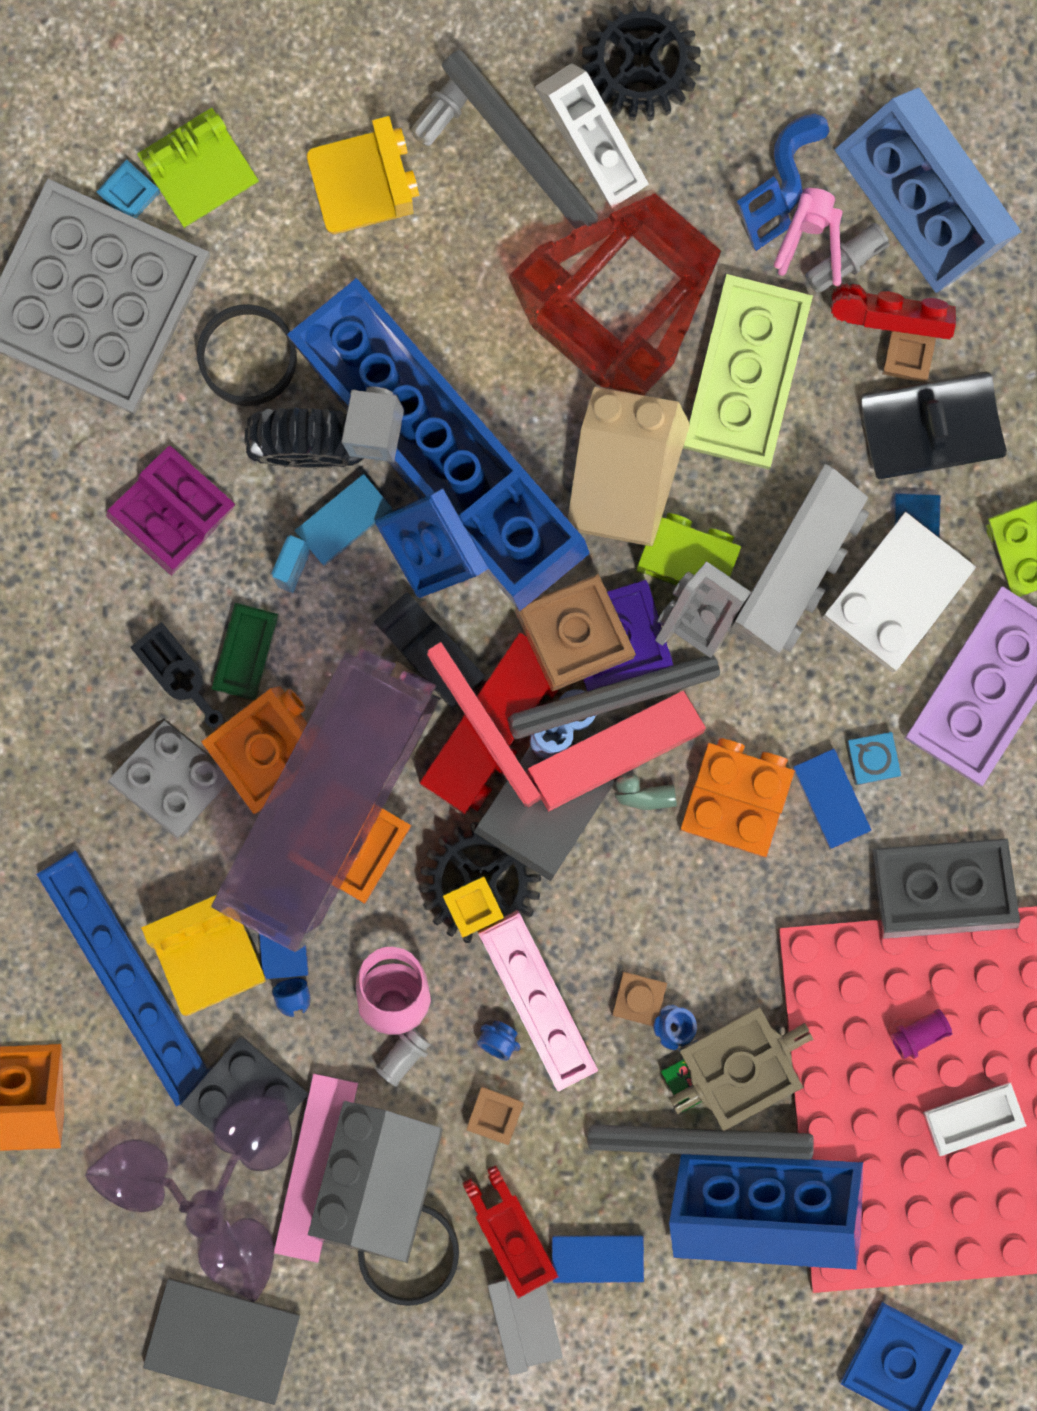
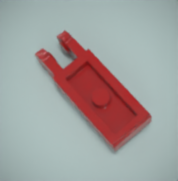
[831,283,956,340]
[462,1165,559,1299]

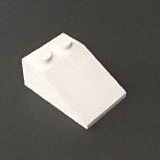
[822,512,976,673]

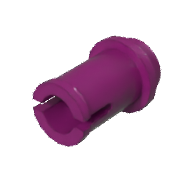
[891,1009,953,1059]

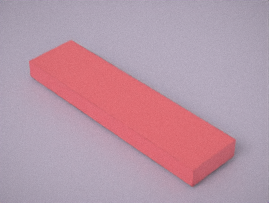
[427,642,541,808]
[526,690,706,812]

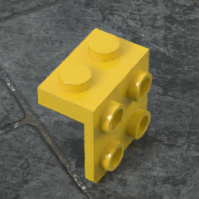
[307,116,419,234]

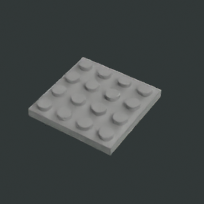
[0,178,210,415]

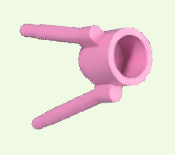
[774,188,843,286]

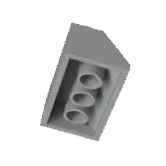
[730,464,869,657]

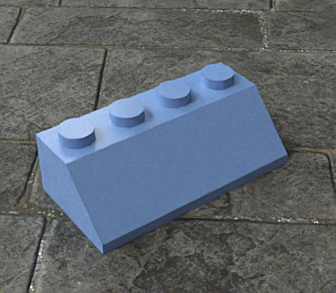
[834,88,1022,293]

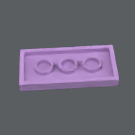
[904,586,1037,787]

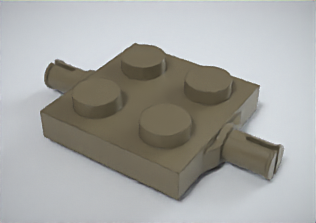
[668,1006,814,1131]

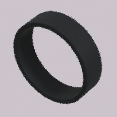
[197,304,297,406]
[358,1204,459,1306]

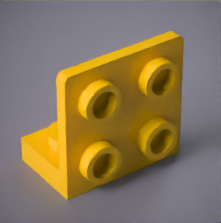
[141,891,266,1016]

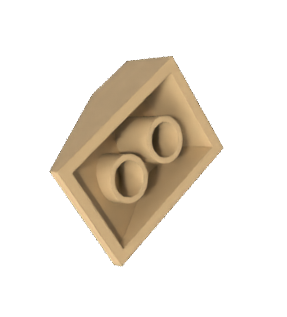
[568,387,690,547]

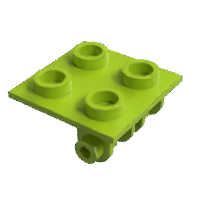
[137,107,259,228]
[985,500,1037,597]

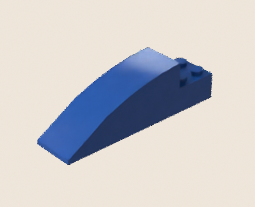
[287,278,590,611]

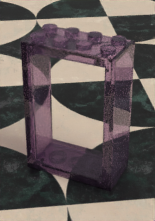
[211,648,441,952]

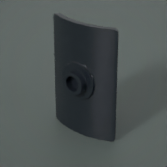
[861,371,1007,479]

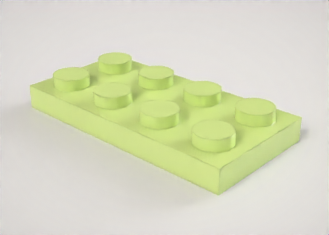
[683,274,813,470]

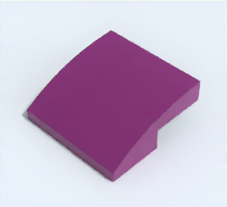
[106,445,235,576]

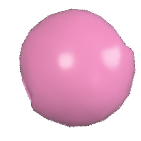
[356,947,431,1034]

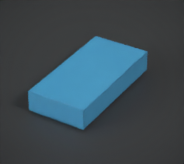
[294,474,393,566]
[271,535,310,593]

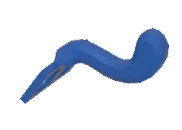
[737,114,830,251]

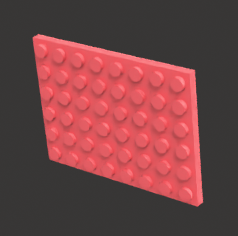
[778,906,1037,1293]

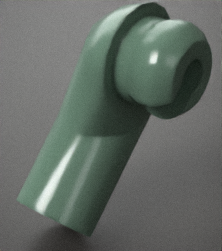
[614,775,677,810]

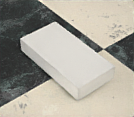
[923,1082,1026,1156]

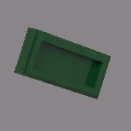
[212,603,279,701]

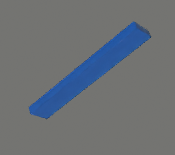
[36,851,208,1107]

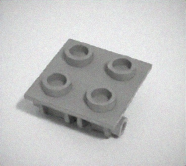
[108,720,230,839]

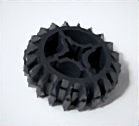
[582,0,701,121]
[244,407,364,469]
[419,822,541,944]

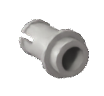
[374,1028,431,1087]

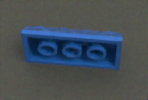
[669,1154,863,1270]

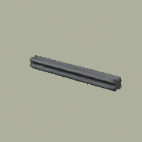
[442,50,599,234]
[508,655,720,739]
[587,1124,814,1160]

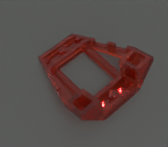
[509,193,721,396]

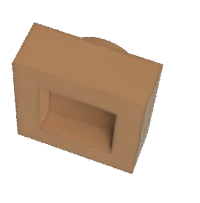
[882,331,936,383]
[612,972,667,1026]
[466,1086,524,1146]

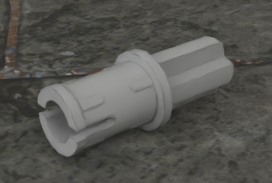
[411,78,468,146]
[805,223,890,293]

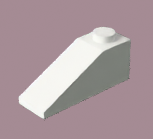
[535,63,649,208]

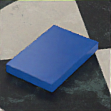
[375,488,488,598]

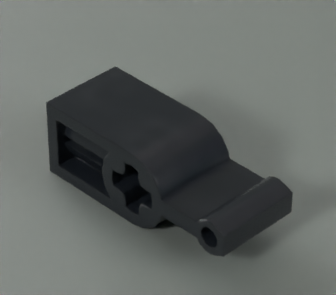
[373,592,486,710]
[130,622,227,731]

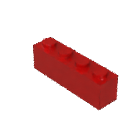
[419,633,559,815]

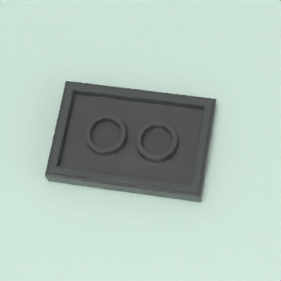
[474,731,618,881]
[872,838,1020,939]
[143,1278,301,1405]

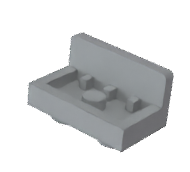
[655,561,752,658]

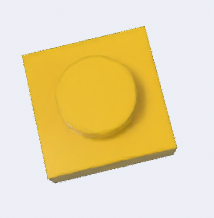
[443,877,504,938]

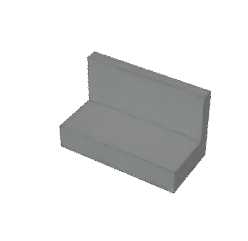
[488,1277,563,1376]

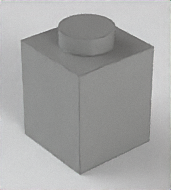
[342,387,404,462]

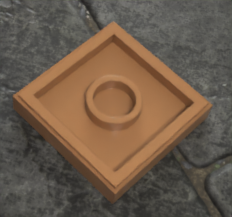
[515,574,636,691]

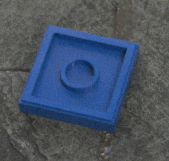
[839,1301,963,1411]

